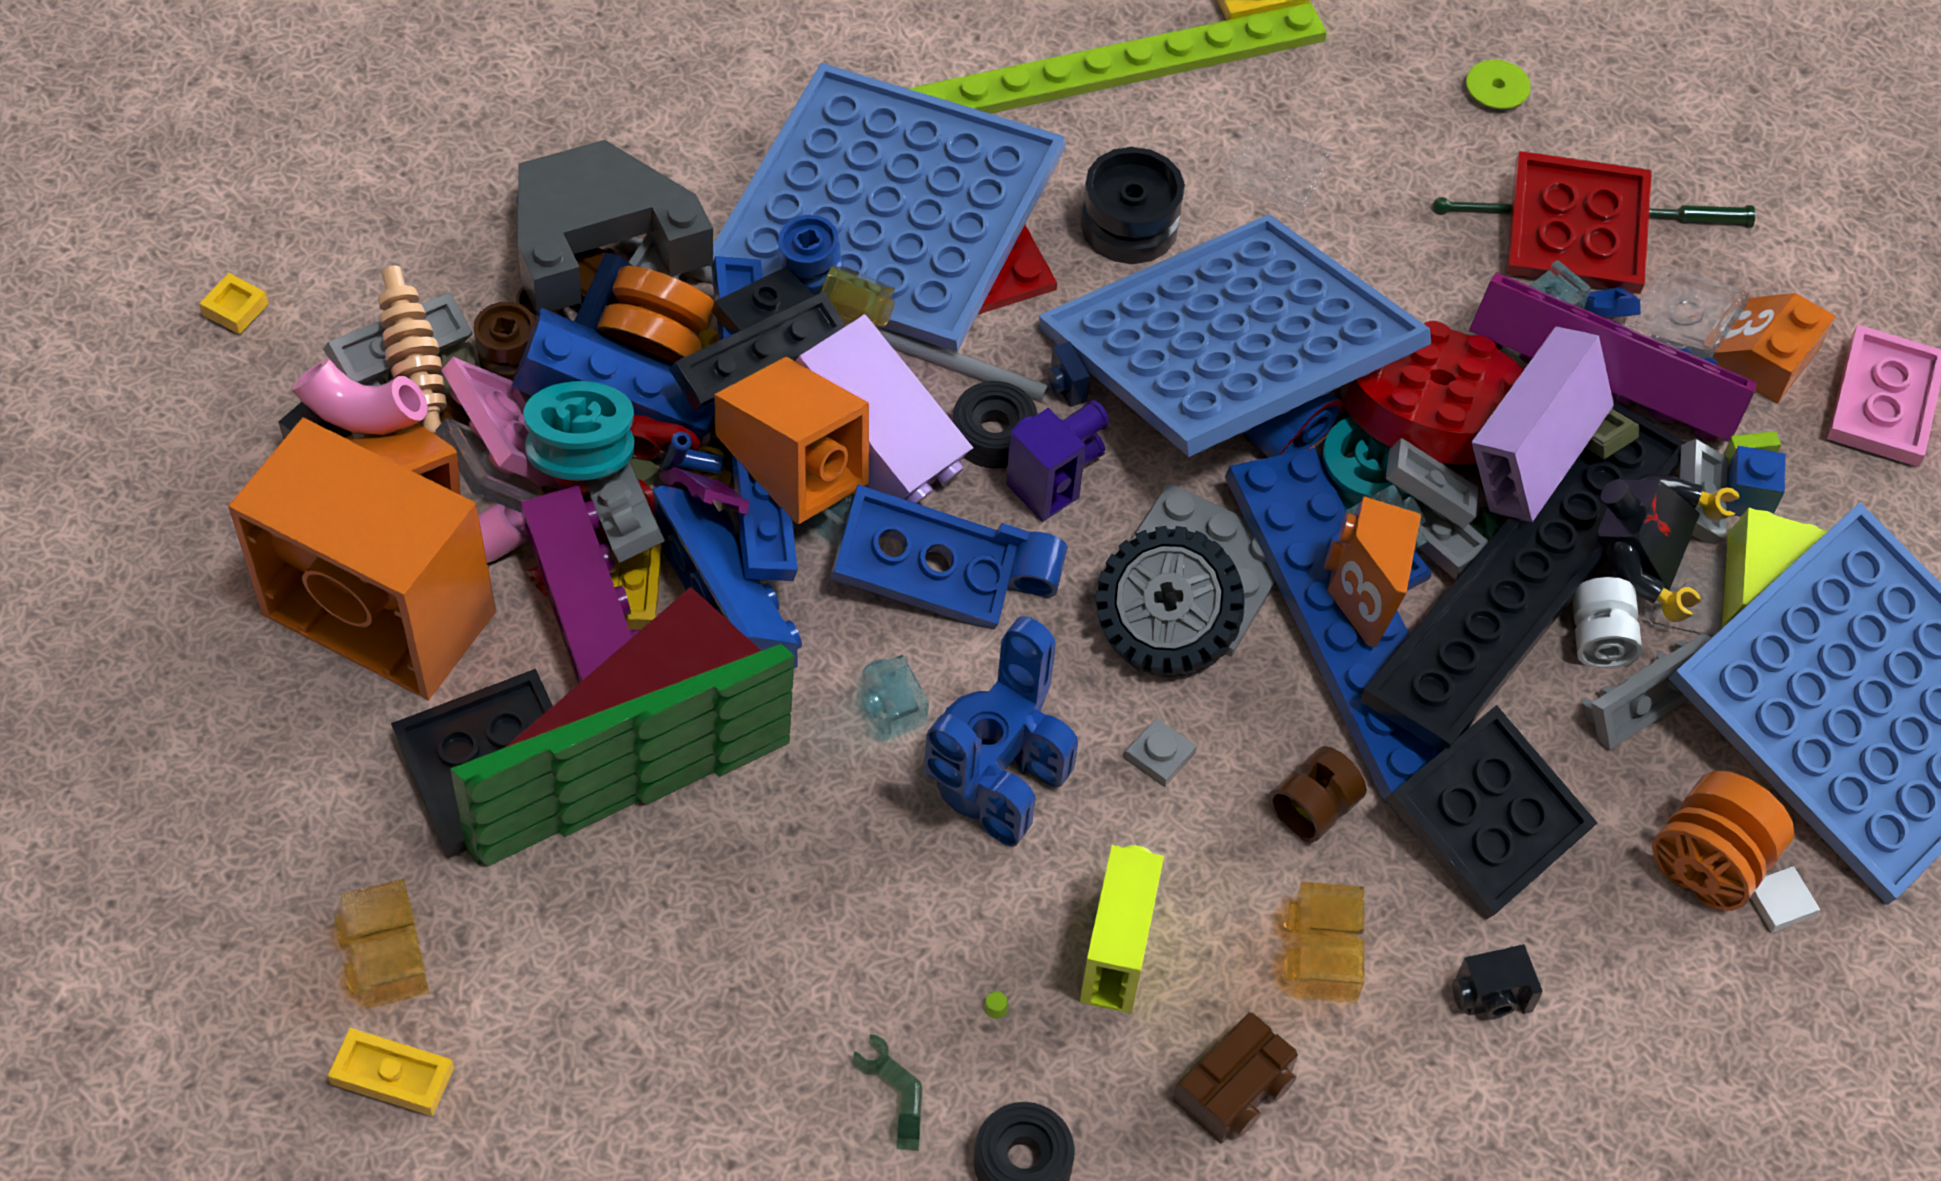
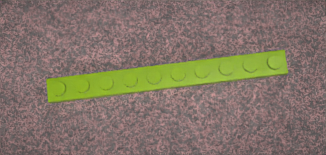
[907,2,1327,114]

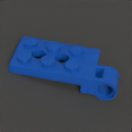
[830,485,1068,629]

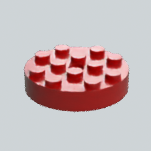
[1340,321,1524,465]

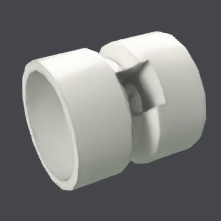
[1572,577,1643,667]

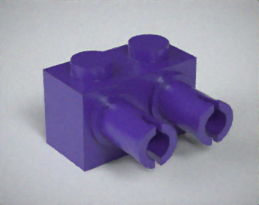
[1006,400,1109,522]

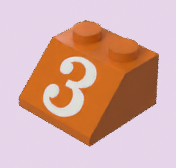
[1698,293,1836,404]
[1324,496,1421,647]

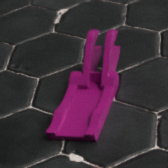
[658,467,750,515]

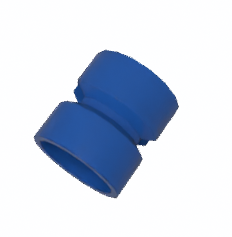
[778,215,844,299]

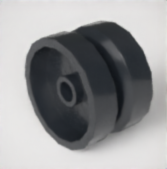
[1080,147,1185,264]

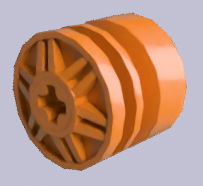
[1652,771,1794,911]

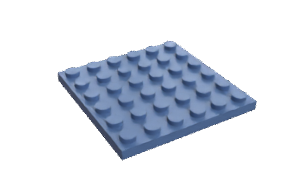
[709,63,1065,352]
[1038,214,1431,457]
[1668,502,1941,905]

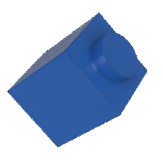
[1726,446,1786,517]

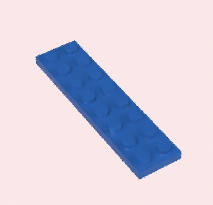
[1225,448,1440,803]

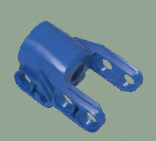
[924,616,1078,847]

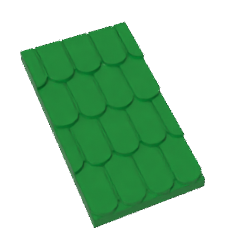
[450,587,795,866]

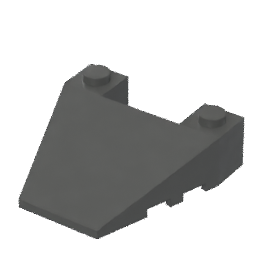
[518,140,713,315]

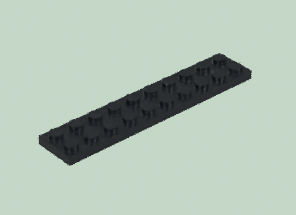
[1361,400,1687,752]

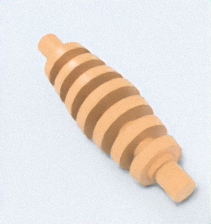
[378,266,447,437]

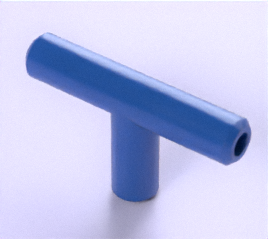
[659,432,724,474]

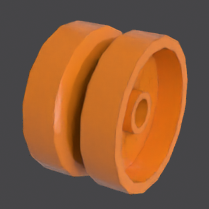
[597,265,714,363]

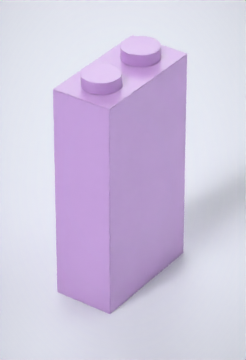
[795,314,973,504]
[1472,327,1614,522]

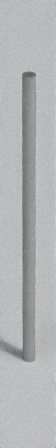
[619,237,1049,402]

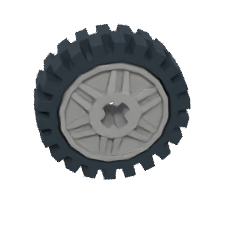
[1096,526,1245,677]

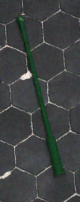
[1432,197,1756,227]

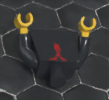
[1597,474,1740,622]

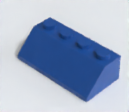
[511,307,715,444]
[653,486,802,668]

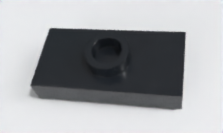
[711,266,813,335]

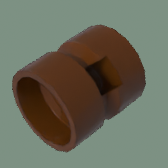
[473,302,535,381]
[1269,746,1367,843]

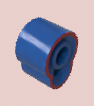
[1243,392,1343,457]

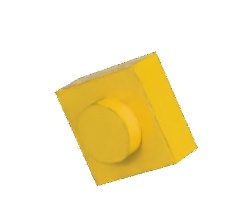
[199,273,269,335]

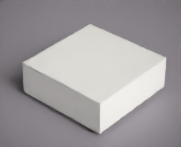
[1750,866,1820,933]

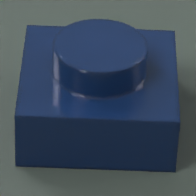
[1047,341,1090,407]

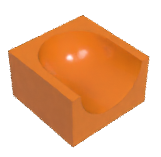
[228,417,496,701]

